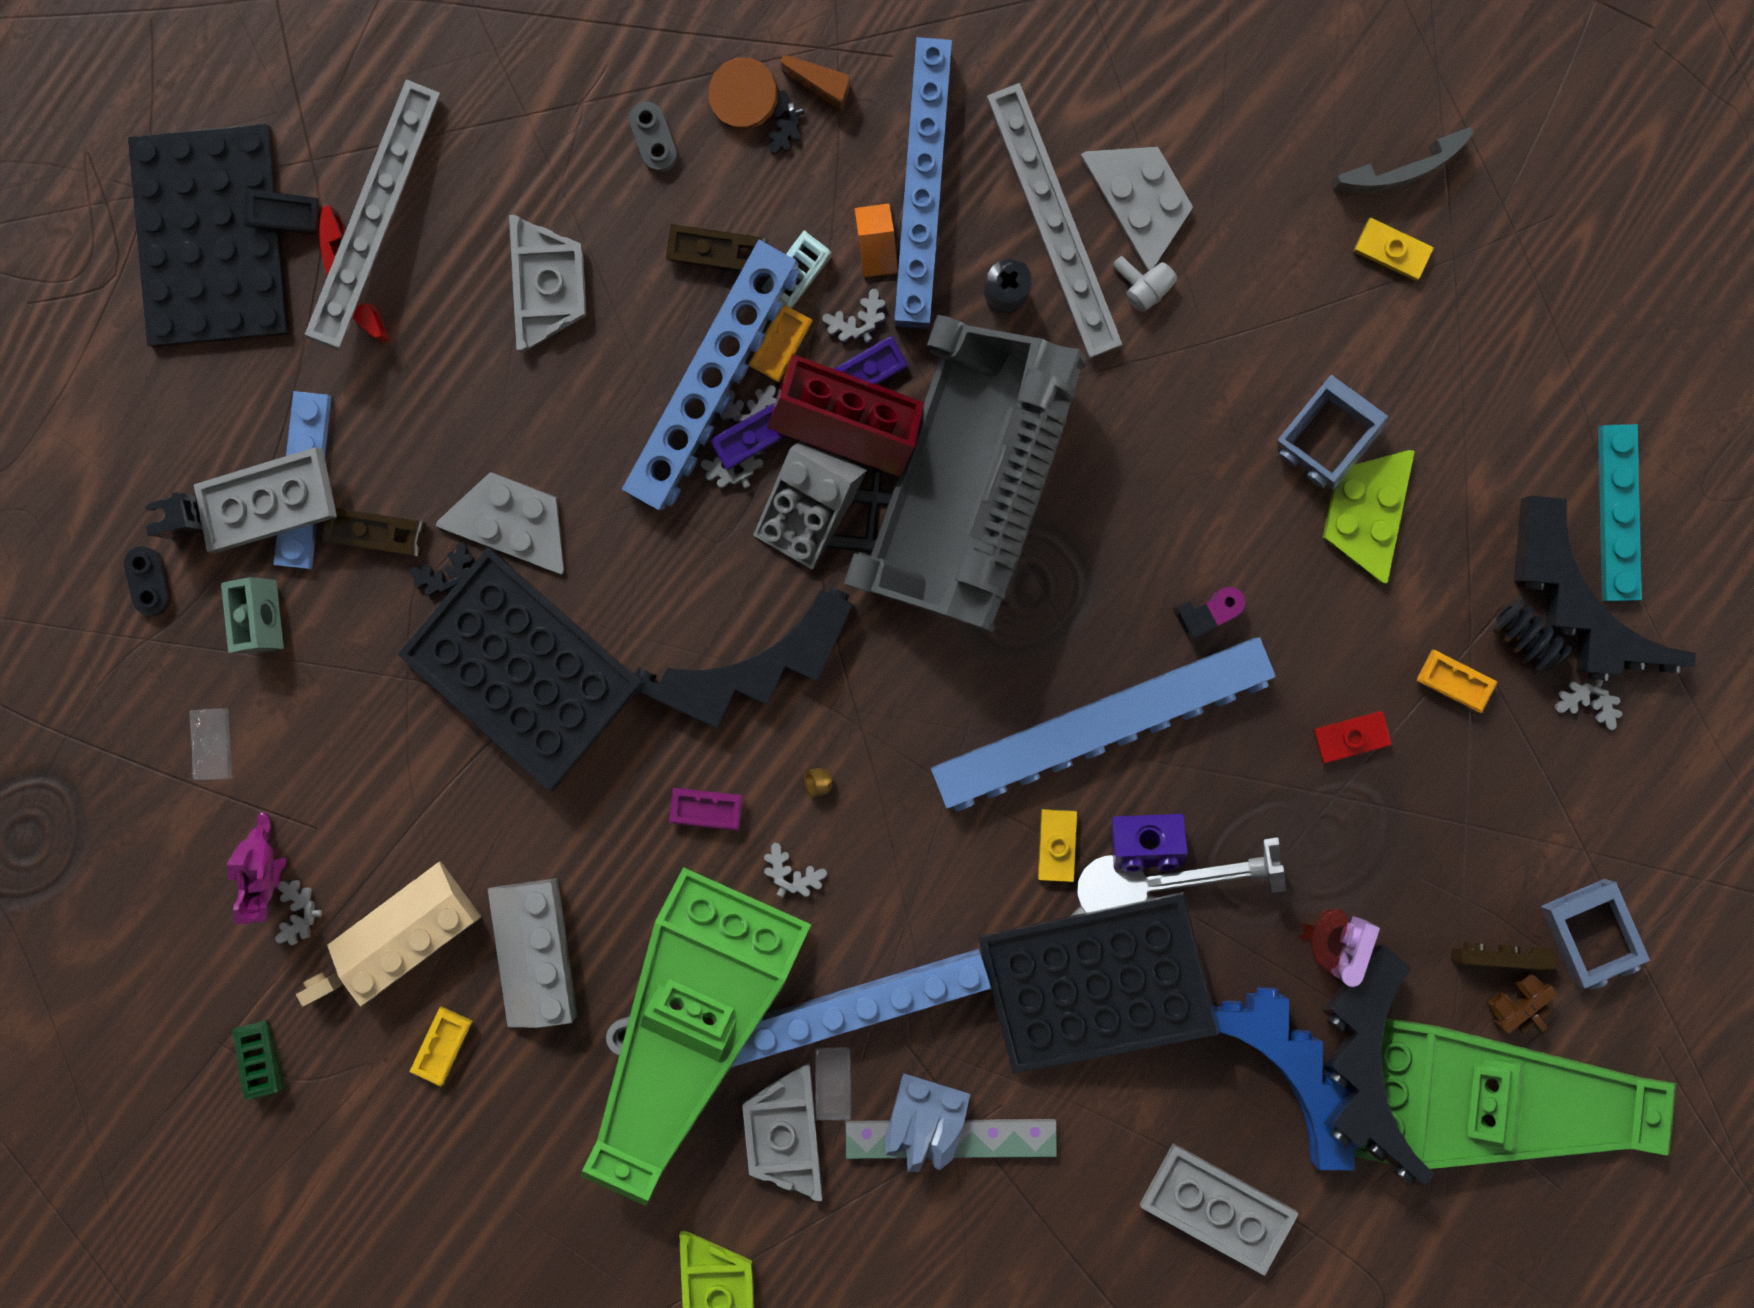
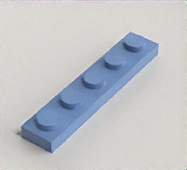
[274,391,332,569]

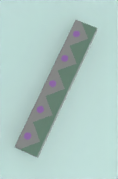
[846,1119,1057,1159]

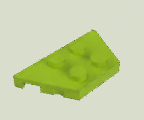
[1323,450,1415,584]
[679,1231,754,1308]

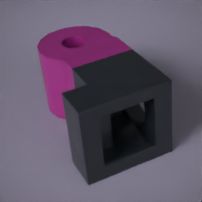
[1172,587,1245,639]

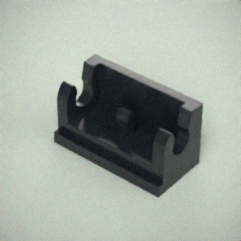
[146,492,203,540]

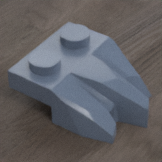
[885,1073,970,1172]

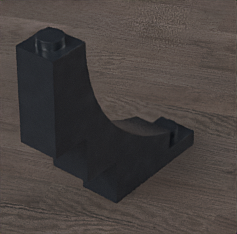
[630,586,853,728]

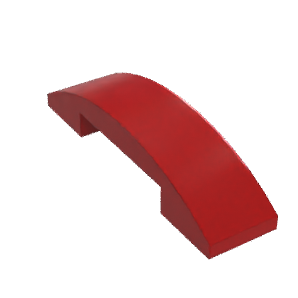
[319,204,390,343]

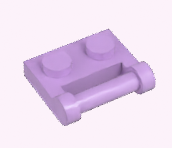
[1329,916,1380,987]

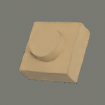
[296,972,342,1007]

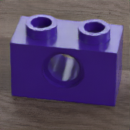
[1110,814,1187,872]

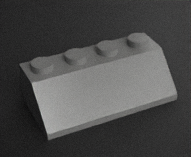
[488,878,578,1028]

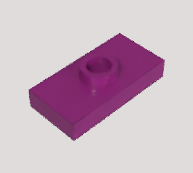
[669,787,743,831]

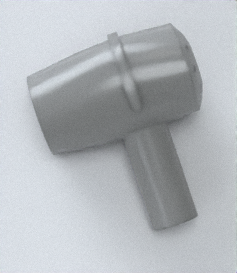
[1113,256,1178,312]

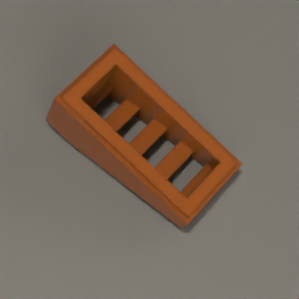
[781,55,851,110]

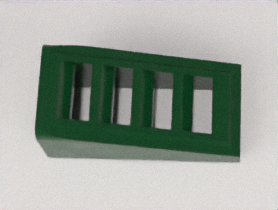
[232,1020,285,1100]

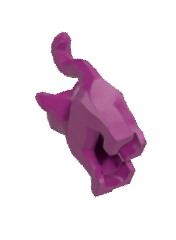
[227,812,286,924]

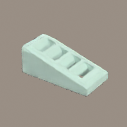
[761,231,832,308]

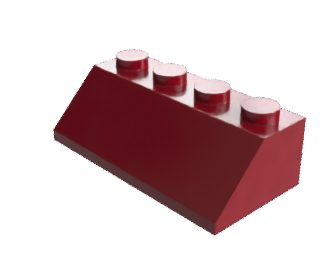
[767,354,924,477]

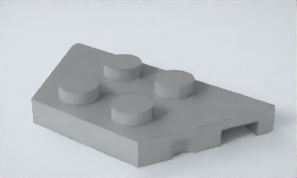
[1080,147,1193,272]
[509,215,587,352]
[436,472,565,575]
[742,1063,823,1201]

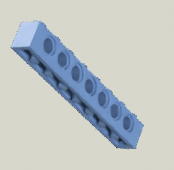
[895,37,952,329]
[622,240,800,510]

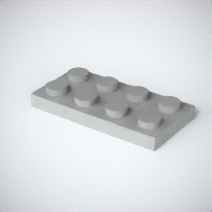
[194,447,337,553]
[1140,1143,1299,1276]

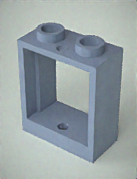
[1277,375,1388,490]
[1540,879,1650,990]

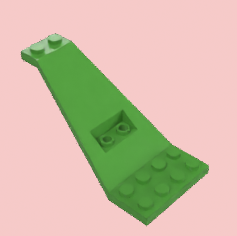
[580,867,811,1206]
[1355,1018,1677,1169]

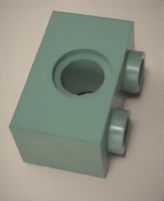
[221,577,284,654]

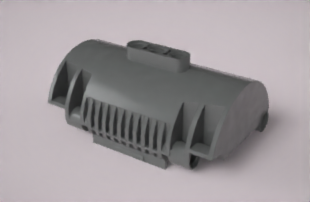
[844,315,1088,632]

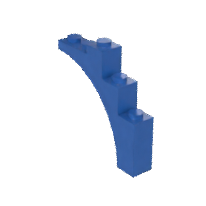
[1214,987,1355,1170]

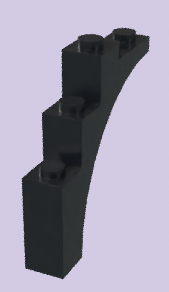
[1514,496,1696,681]
[1322,944,1434,1186]

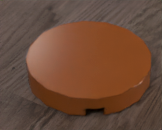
[708,58,778,129]

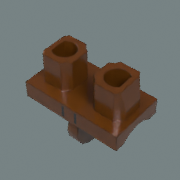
[1487,971,1558,1035]

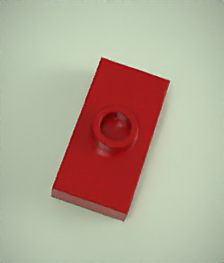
[1313,711,1392,763]

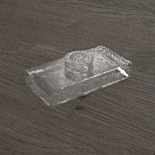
[190,708,232,780]
[815,1048,851,1120]

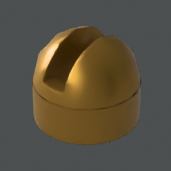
[804,768,833,798]

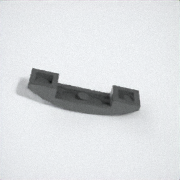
[1330,127,1473,193]

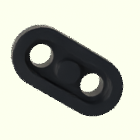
[124,546,171,616]

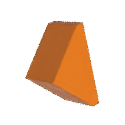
[855,203,898,278]

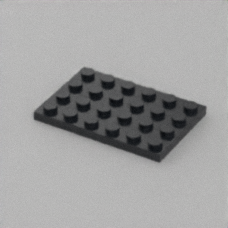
[128,124,290,348]
[398,547,644,792]
[978,892,1220,1074]

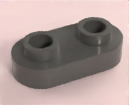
[629,102,677,173]

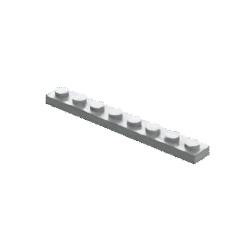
[304,79,440,351]
[986,83,1122,359]

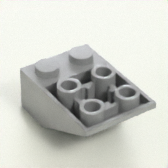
[753,441,867,569]

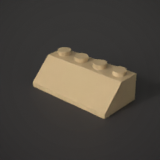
[327,861,482,1006]

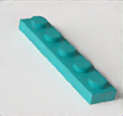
[1598,424,1642,601]

